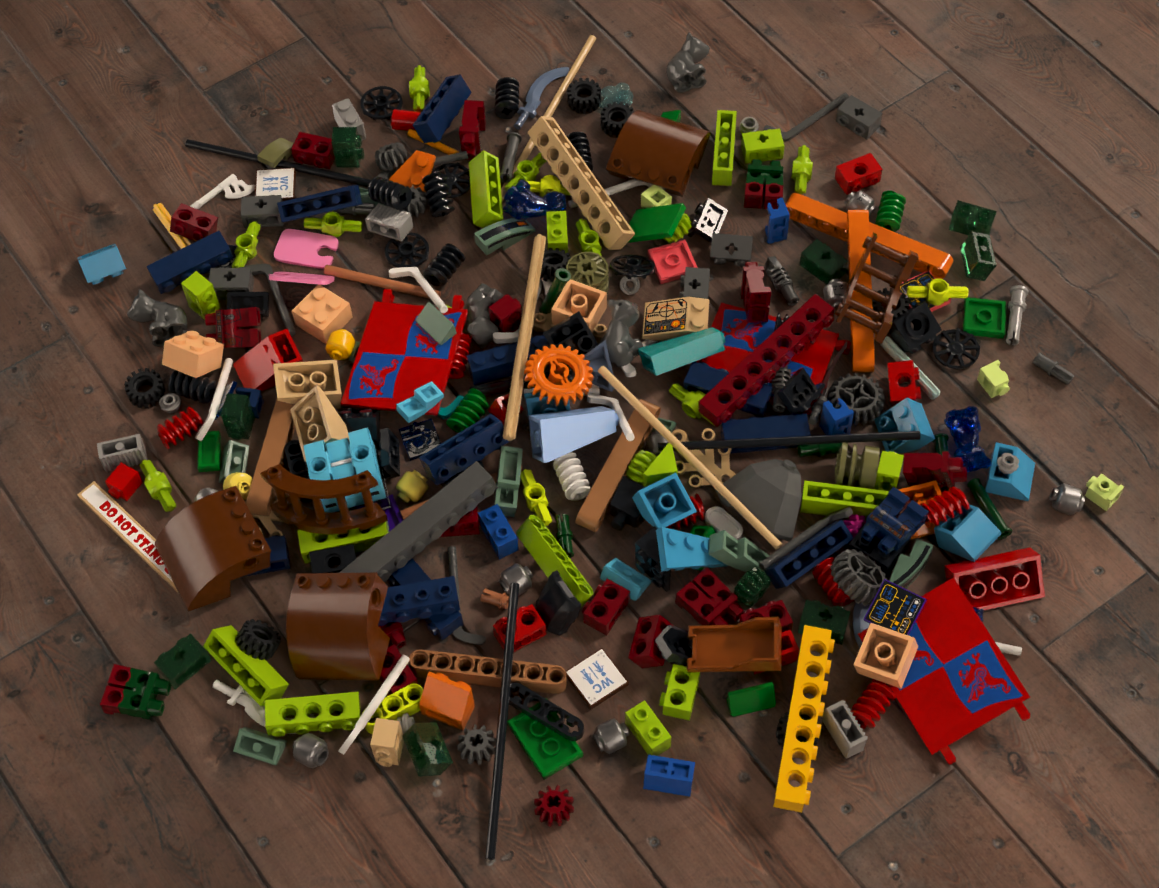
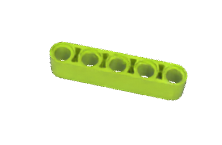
[516,515,594,609]

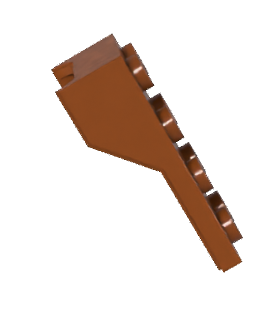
[687,617,782,672]

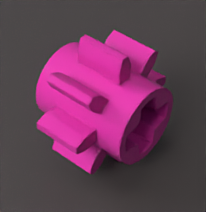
[843,514,866,540]

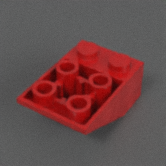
[233,329,303,391]

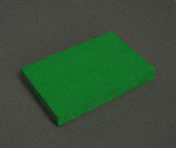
[628,203,686,243]
[507,698,584,780]

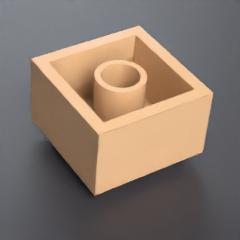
[551,279,607,333]
[292,284,353,344]
[162,331,224,378]
[853,623,918,689]

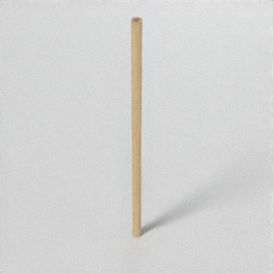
[501,35,596,201]
[598,366,782,550]

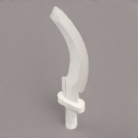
[212,680,315,734]

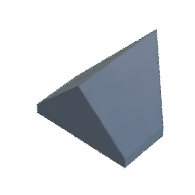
[584,340,614,392]

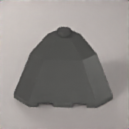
[716,459,802,542]

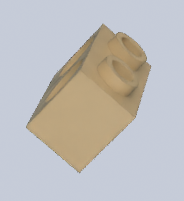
[370,718,404,767]

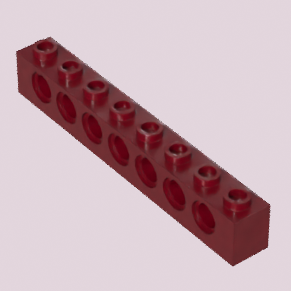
[698,294,834,427]

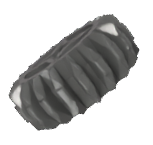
[827,373,885,427]
[830,549,888,606]

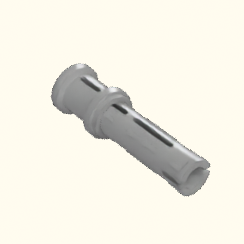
[1006,285,1029,345]

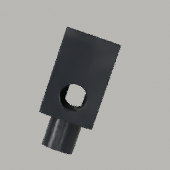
[610,476,645,531]

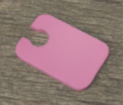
[274,229,339,269]
[269,271,335,285]

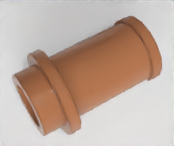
[481,588,509,610]

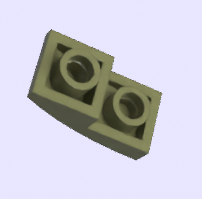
[257,137,294,168]

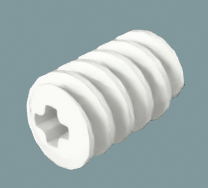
[553,452,591,500]

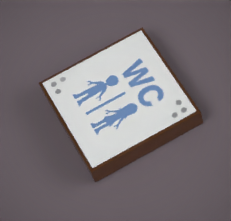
[255,168,296,201]
[566,648,629,710]

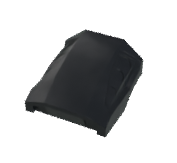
[543,311,599,367]
[535,570,581,636]

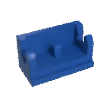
[765,198,790,244]
[819,398,854,435]
[643,754,695,797]

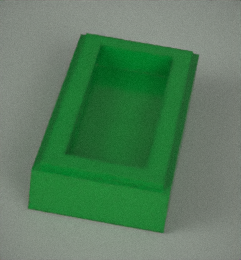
[197,431,221,472]

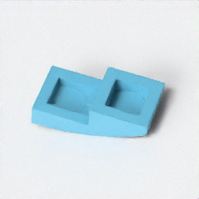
[396,381,444,423]

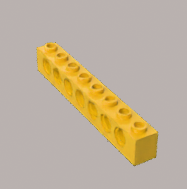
[773,625,835,813]

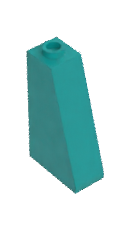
[638,327,726,376]

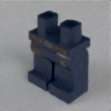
[861,487,929,554]

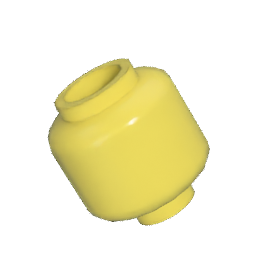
[396,470,428,503]
[223,472,253,500]

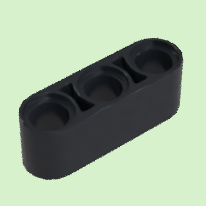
[285,440,312,503]

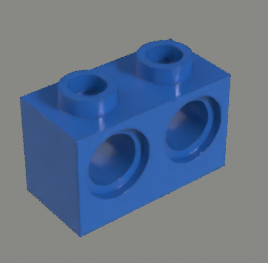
[478,504,519,560]

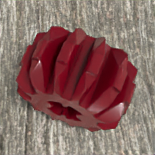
[534,785,574,827]

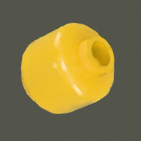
[325,329,355,360]

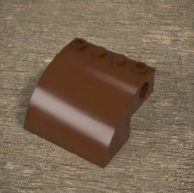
[606,110,711,197]
[155,486,271,612]
[286,572,390,680]

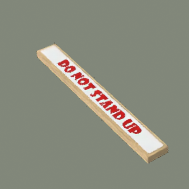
[77,481,178,592]

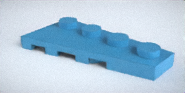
[656,527,728,572]

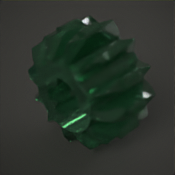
[734,567,771,606]

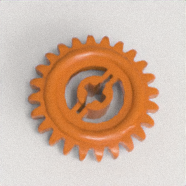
[524,344,594,406]

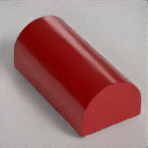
[391,109,421,131]

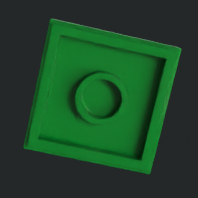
[962,297,1006,339]

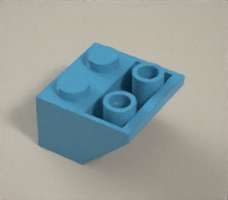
[874,397,935,454]
[985,442,1035,501]
[934,504,1001,562]

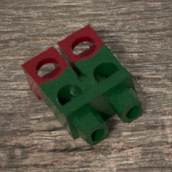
[744,159,784,209]
[100,664,172,720]

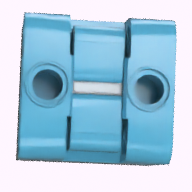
[304,427,391,512]

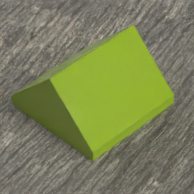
[643,443,678,487]

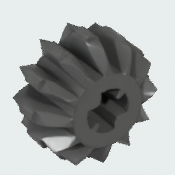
[375,142,408,171]
[400,185,428,218]
[457,724,496,765]

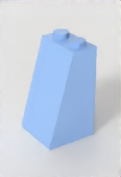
[529,406,619,463]

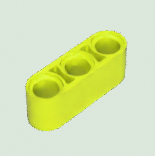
[362,684,423,734]

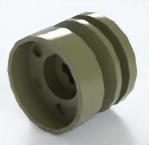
[566,252,609,295]
[834,442,880,489]

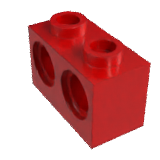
[493,604,547,653]

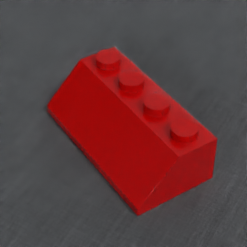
[944,547,1045,612]

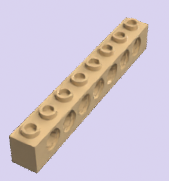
[528,116,635,250]

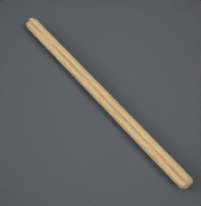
[503,234,546,441]

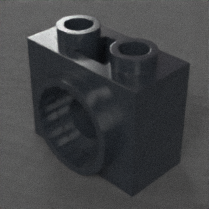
[889,302,942,354]

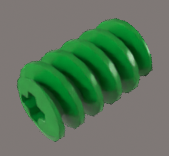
[875,191,906,232]
[446,388,489,433]

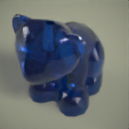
[503,179,567,220]
[944,406,991,472]

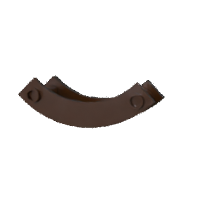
[834,232,919,343]
[260,464,388,534]

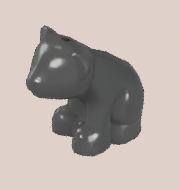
[666,32,710,93]
[465,283,503,349]
[127,289,187,347]
[600,299,643,367]

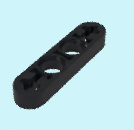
[509,682,584,741]

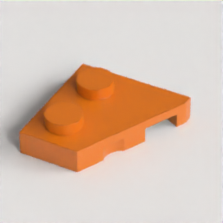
[389,150,436,192]

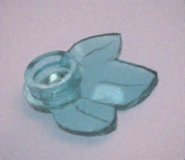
[599,82,634,108]

